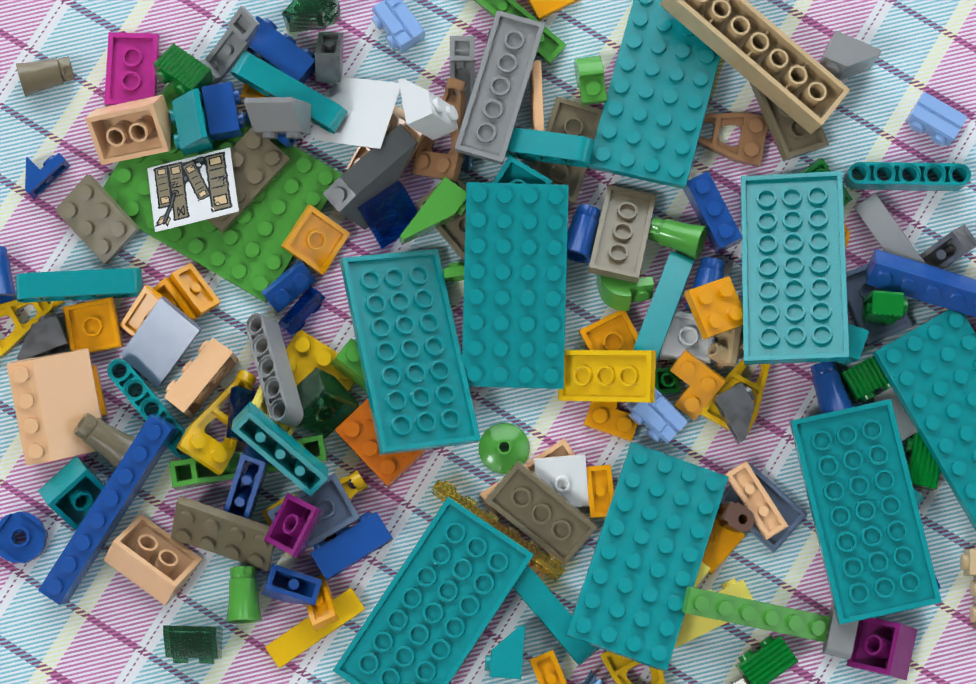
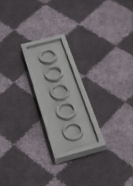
[454,10,545,165]

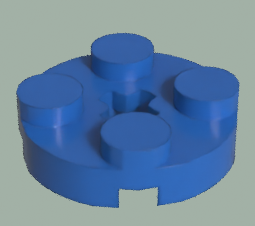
[0,512,48,563]

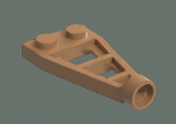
[411,78,467,183]
[698,112,768,167]

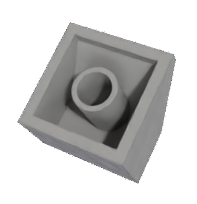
[819,30,882,81]
[244,97,311,139]

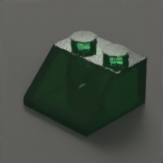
[282,0,341,32]
[297,367,360,438]
[163,625,223,664]

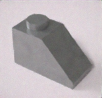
[315,32,344,84]
[920,224,976,269]
[17,314,70,360]
[713,382,755,444]

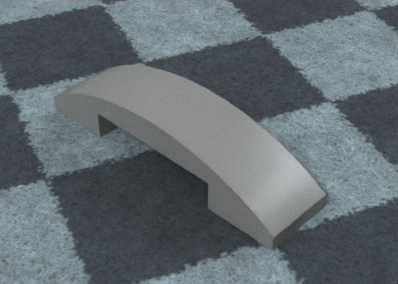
[199,6,260,94]
[450,36,475,112]
[855,193,926,264]

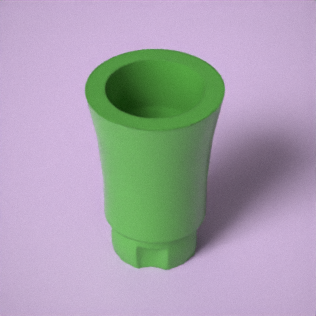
[648,218,708,260]
[226,566,262,624]

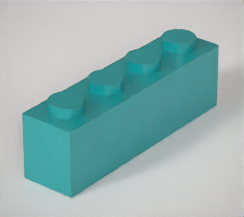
[231,401,328,497]

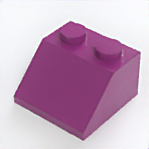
[264,493,324,558]
[846,618,918,681]

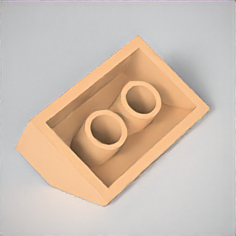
[85,95,171,165]
[164,337,239,419]
[104,514,203,606]

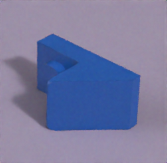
[25,153,71,199]

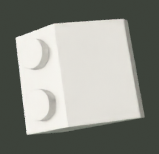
[398,78,458,140]

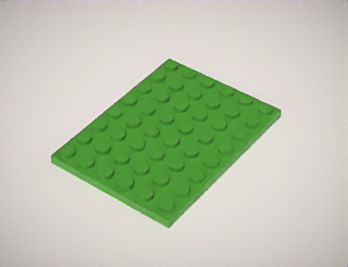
[103,83,342,303]

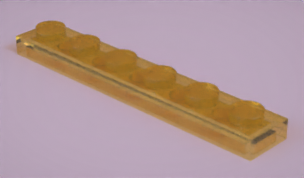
[431,479,565,582]

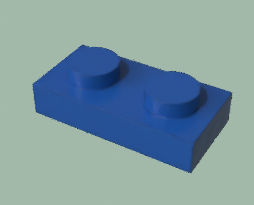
[261,260,317,313]

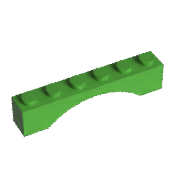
[169,435,329,490]

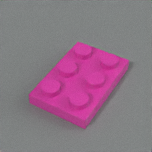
[104,32,160,107]

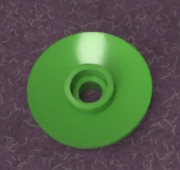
[479,423,530,474]

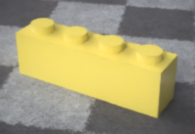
[674,578,753,648]

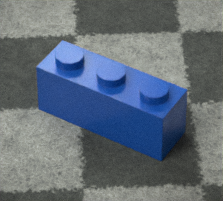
[247,16,315,84]
[683,171,743,254]
[224,444,270,519]
[310,511,394,580]

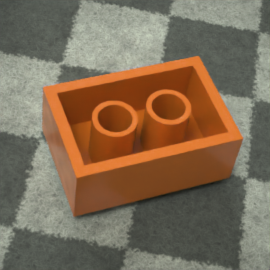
[335,399,425,488]

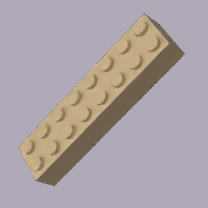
[660,0,850,134]

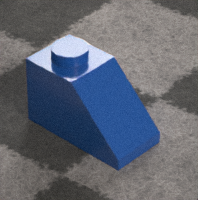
[261,564,322,606]

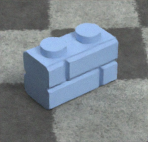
[371,0,425,53]
[905,91,968,146]
[626,388,687,443]

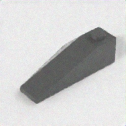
[323,124,418,230]

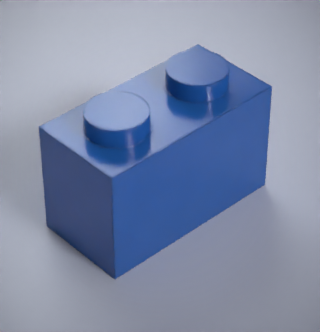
[202,82,246,141]

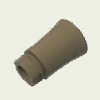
[16,56,75,97]
[73,413,135,467]

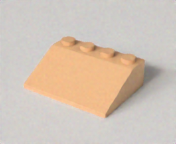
[6,348,102,466]

